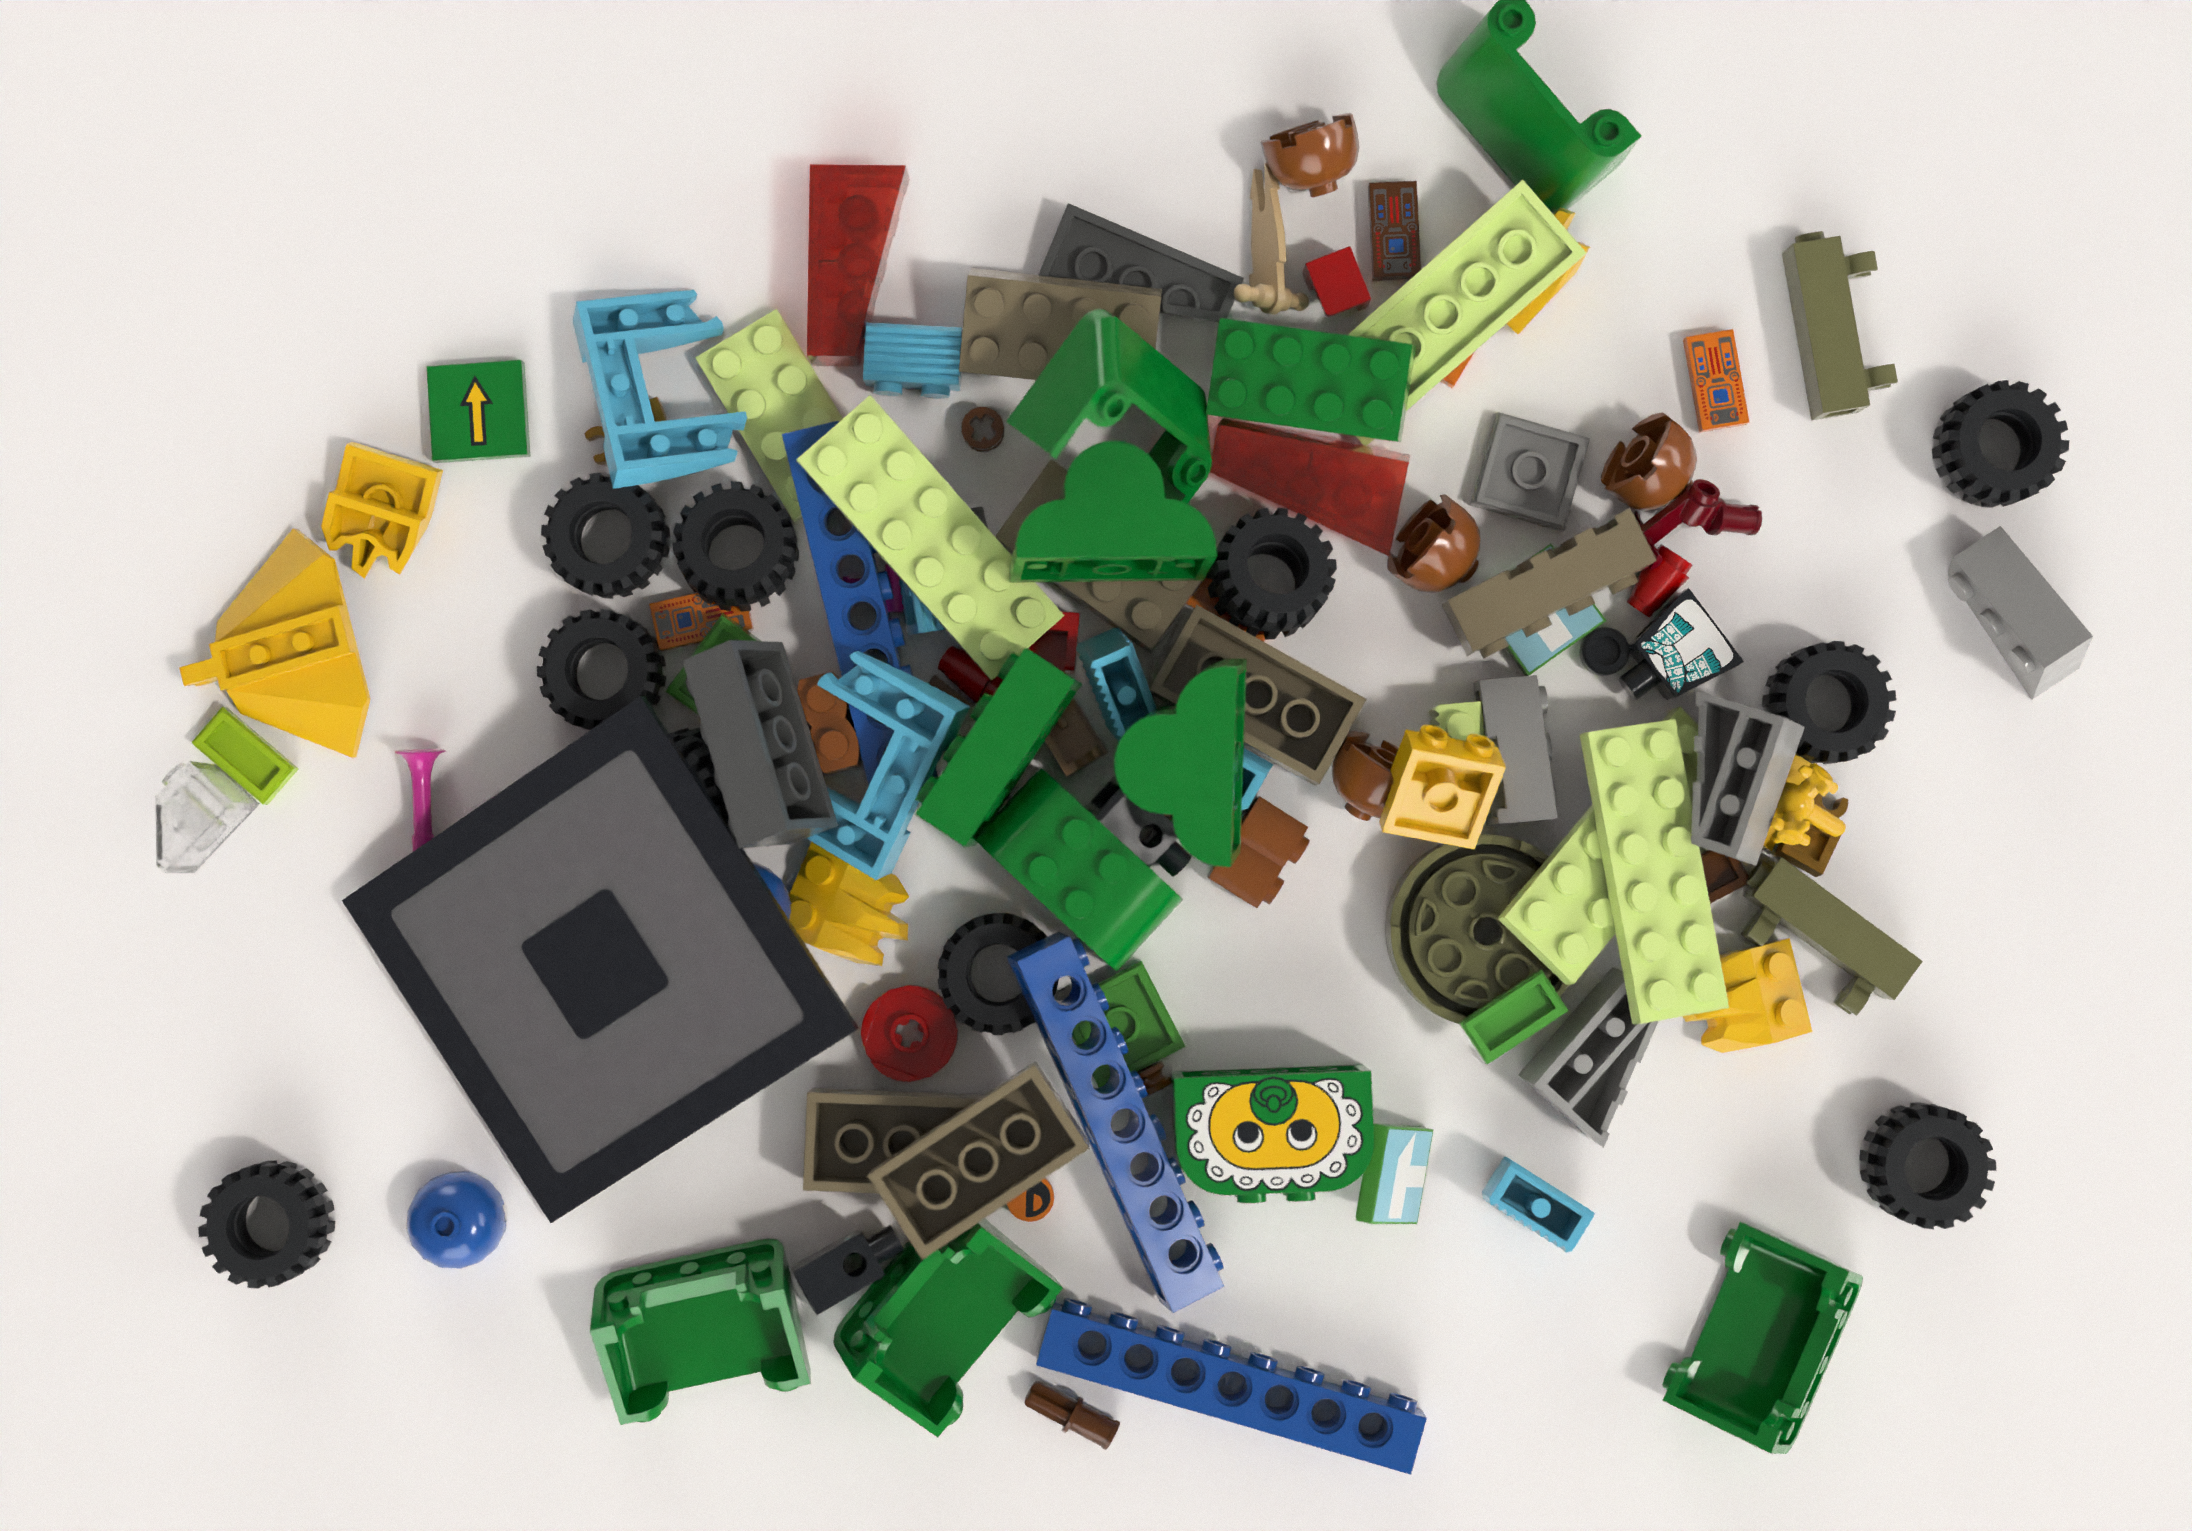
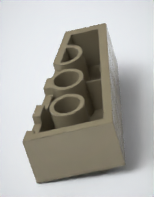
[1442,508,1657,659]

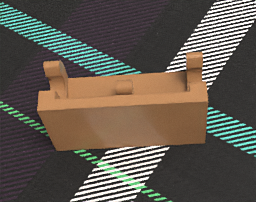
[1045,698,1108,778]

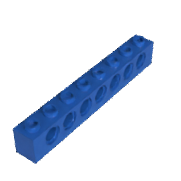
[782,420,938,785]
[1006,931,1224,1313]
[1036,1298,1427,1475]

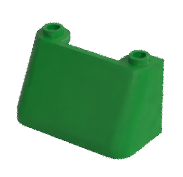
[1436,0,1642,214]
[833,1218,1063,1438]
[1662,1222,1863,1454]
[590,1238,811,1425]

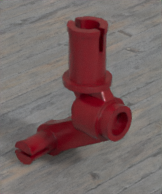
[1632,479,1762,570]

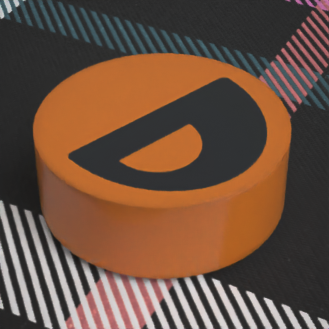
[1007,1178,1054,1222]

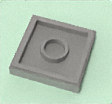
[1471,412,1590,531]

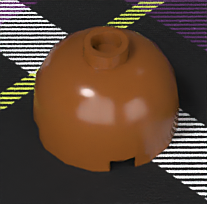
[1260,113,1360,197]
[1601,412,1697,511]
[1387,494,1480,593]
[1332,731,1399,821]

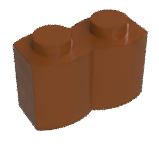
[797,671,863,775]
[1207,796,1310,908]

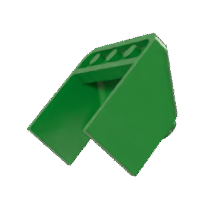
[1006,309,1212,504]

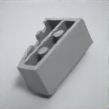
[1948,526,2093,700]
[1473,675,1558,825]
[1691,690,1805,866]
[1518,967,1658,1148]

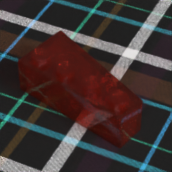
[807,164,910,366]
[1210,418,1410,556]

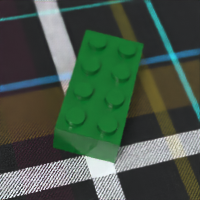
[1206,318,1416,442]
[915,647,1082,847]

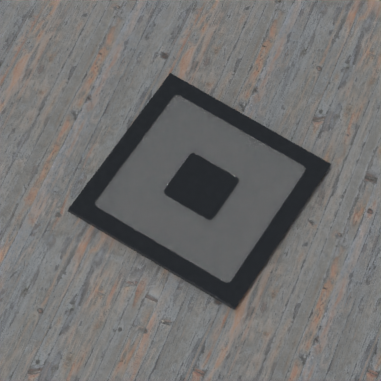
[342,695,859,1223]

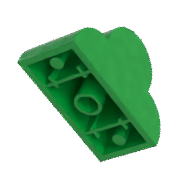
[1009,441,1217,582]
[1114,658,1247,867]

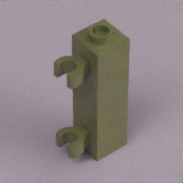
[1782,231,1898,421]
[1741,857,1923,1016]

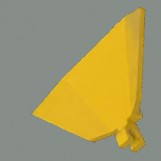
[179,528,371,758]

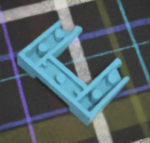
[573,290,747,489]
[807,651,970,880]

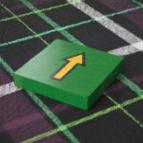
[426,360,531,463]

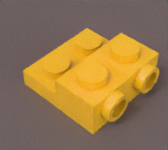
[1379,725,1506,849]

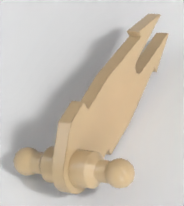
[1234,163,1309,315]

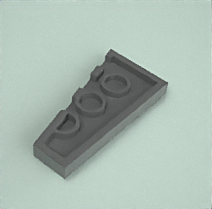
[1038,203,1244,322]

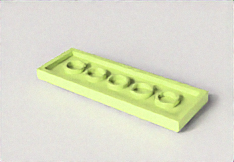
[1348,180,1586,447]
[796,395,1064,680]
[1497,707,1698,985]
[1580,719,1729,1025]

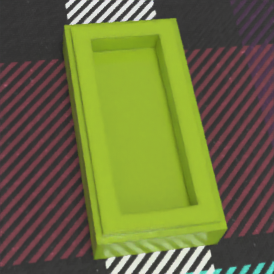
[191,706,299,805]

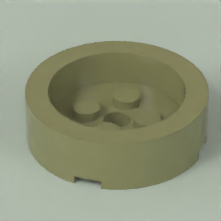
[1385,834,1569,1024]

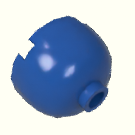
[406,1171,506,1269]

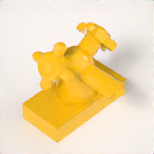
[1763,754,1846,851]

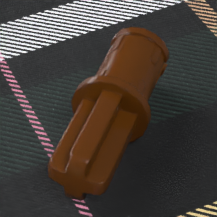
[1024,1380,1120,1450]

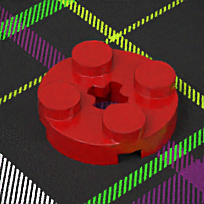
[861,985,958,1082]

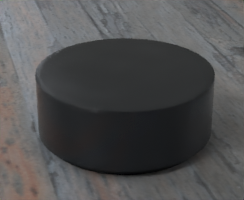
[1579,627,1630,676]

